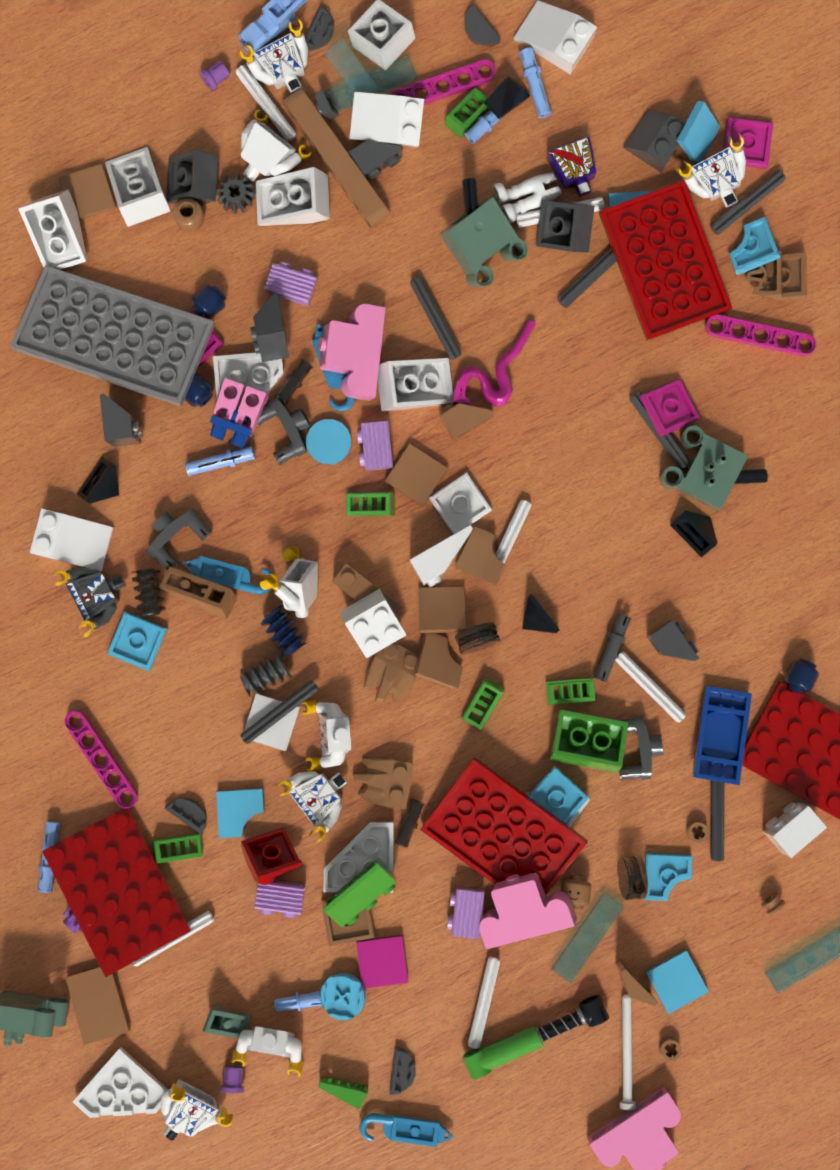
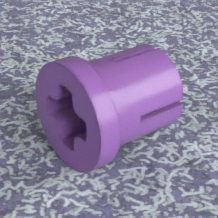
[199,61,230,91]
[221,1066,244,1093]

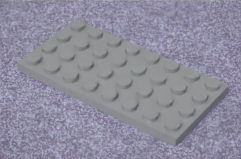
[10,265,215,407]

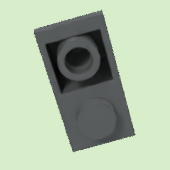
[349,140,402,180]
[647,620,699,661]

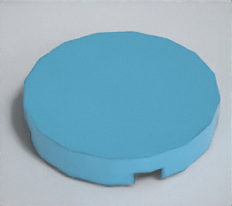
[306,419,351,465]
[320,973,366,1020]

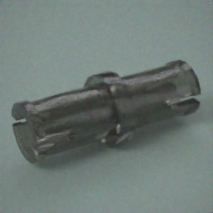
[275,358,313,404]
[394,799,424,848]

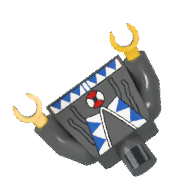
[52,567,126,637]

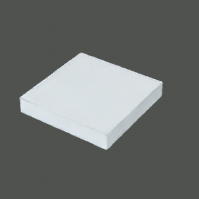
[429,472,492,535]
[244,694,300,751]

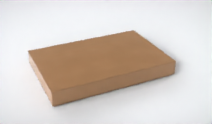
[65,966,130,1045]

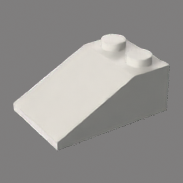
[514,0,597,75]
[349,92,424,148]
[105,147,170,227]
[256,167,330,226]
[18,189,87,270]
[378,358,453,411]
[30,508,114,571]
[410,525,473,587]

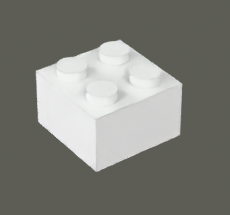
[348,0,415,71]
[340,589,406,658]
[763,801,827,858]

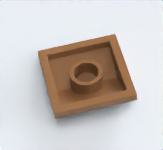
[616,960,658,1006]

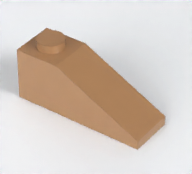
[332,564,401,614]
[160,567,236,619]

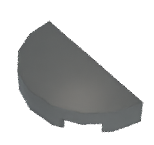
[305,5,334,51]
[464,5,501,46]
[164,798,207,835]
[389,1046,416,1095]

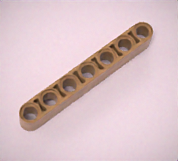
[282,88,390,228]

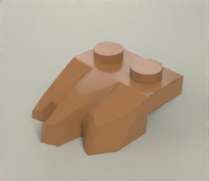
[745,251,807,301]
[363,643,419,703]
[353,756,413,809]

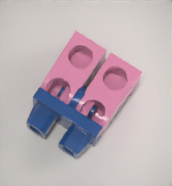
[210,378,269,448]

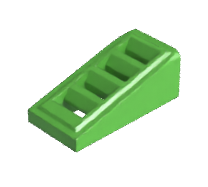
[445,87,488,138]
[346,492,395,516]
[461,677,505,730]
[546,678,595,705]
[153,833,203,864]
[318,1076,368,1109]

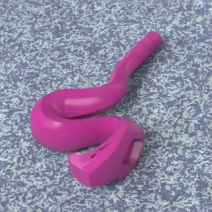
[453,320,536,407]

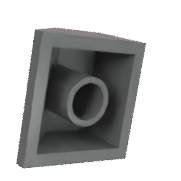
[624,110,685,172]
[166,149,218,205]
[536,200,595,252]
[250,293,289,362]
[100,394,143,447]

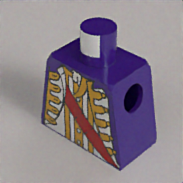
[547,137,596,197]

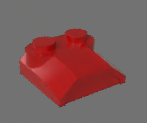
[241,827,302,885]

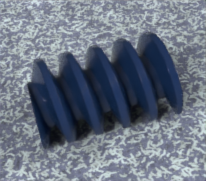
[261,604,308,657]

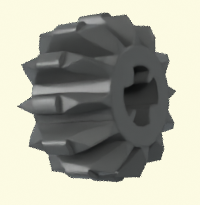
[216,173,255,214]

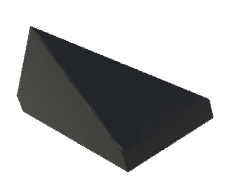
[484,76,530,120]
[77,457,119,504]
[670,510,718,558]
[522,594,560,633]

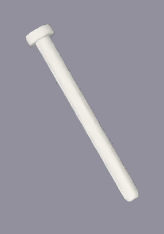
[619,994,636,1110]

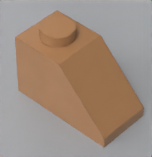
[440,403,494,442]

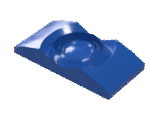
[693,686,752,785]

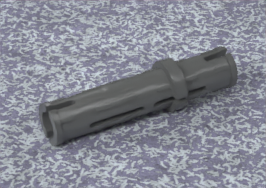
[593,613,632,682]

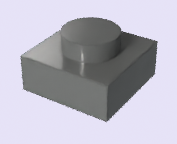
[315,90,339,120]

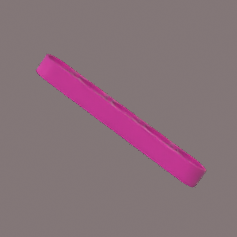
[391,60,495,105]
[705,315,816,356]
[65,711,138,808]

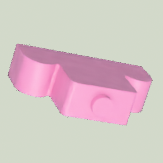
[318,304,386,401]
[479,873,577,949]
[587,1087,681,1170]

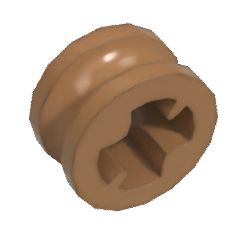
[686,821,709,843]
[761,893,785,915]
[659,1037,681,1061]

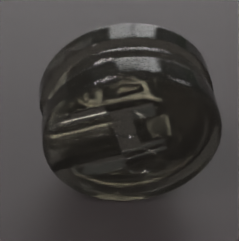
[455,622,501,654]
[618,855,648,900]

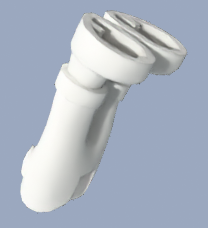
[493,172,563,224]

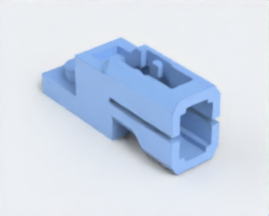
[238,0,308,57]

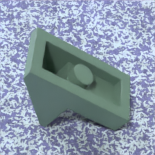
[202,1003,251,1038]

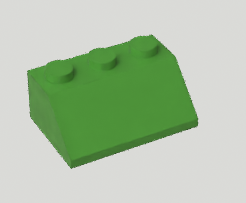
[549,709,628,773]
[322,857,396,927]

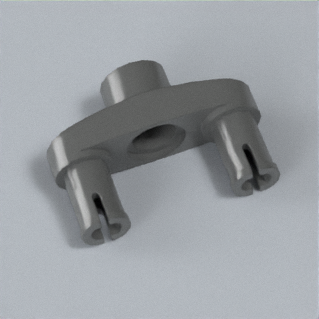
[258,397,311,465]
[146,508,212,571]
[619,715,664,781]

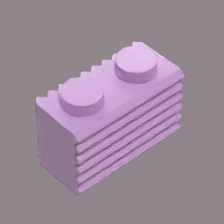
[265,262,318,307]
[357,421,393,471]
[255,880,306,918]
[447,886,485,939]

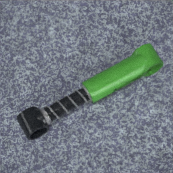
[462,995,609,1080]

